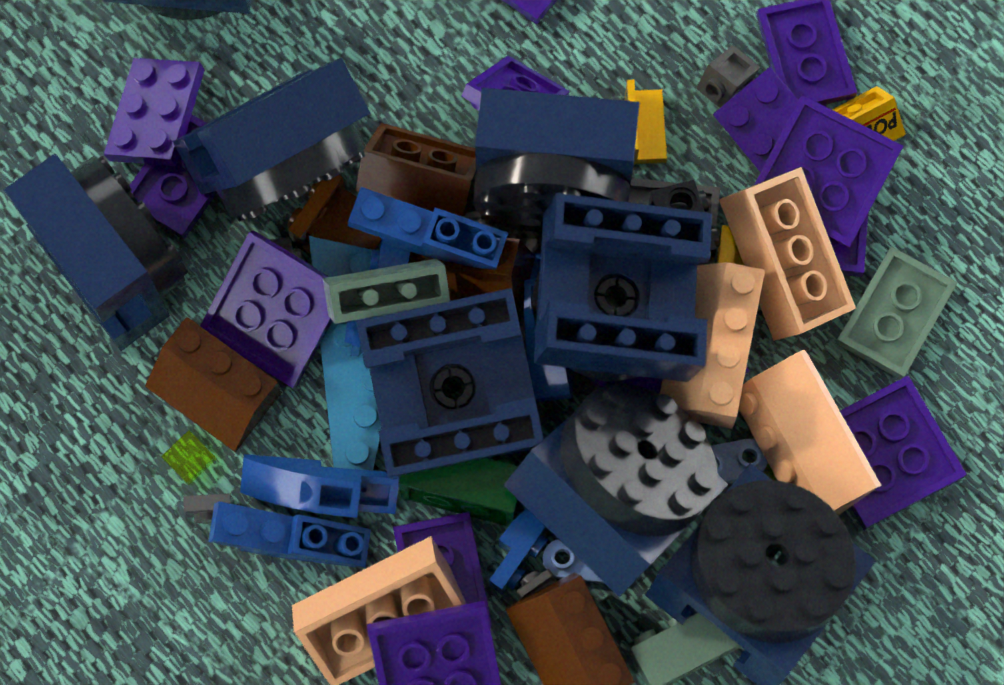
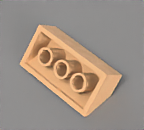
[719,167,856,341]
[660,262,765,429]
[738,350,881,515]
[292,536,466,685]

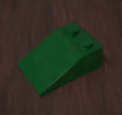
[398,456,520,527]

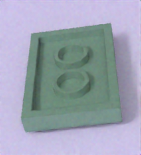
[835,246,958,379]

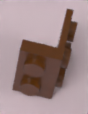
[287,175,381,255]

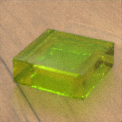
[161,430,216,485]

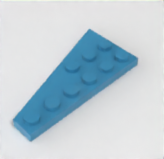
[309,236,381,470]

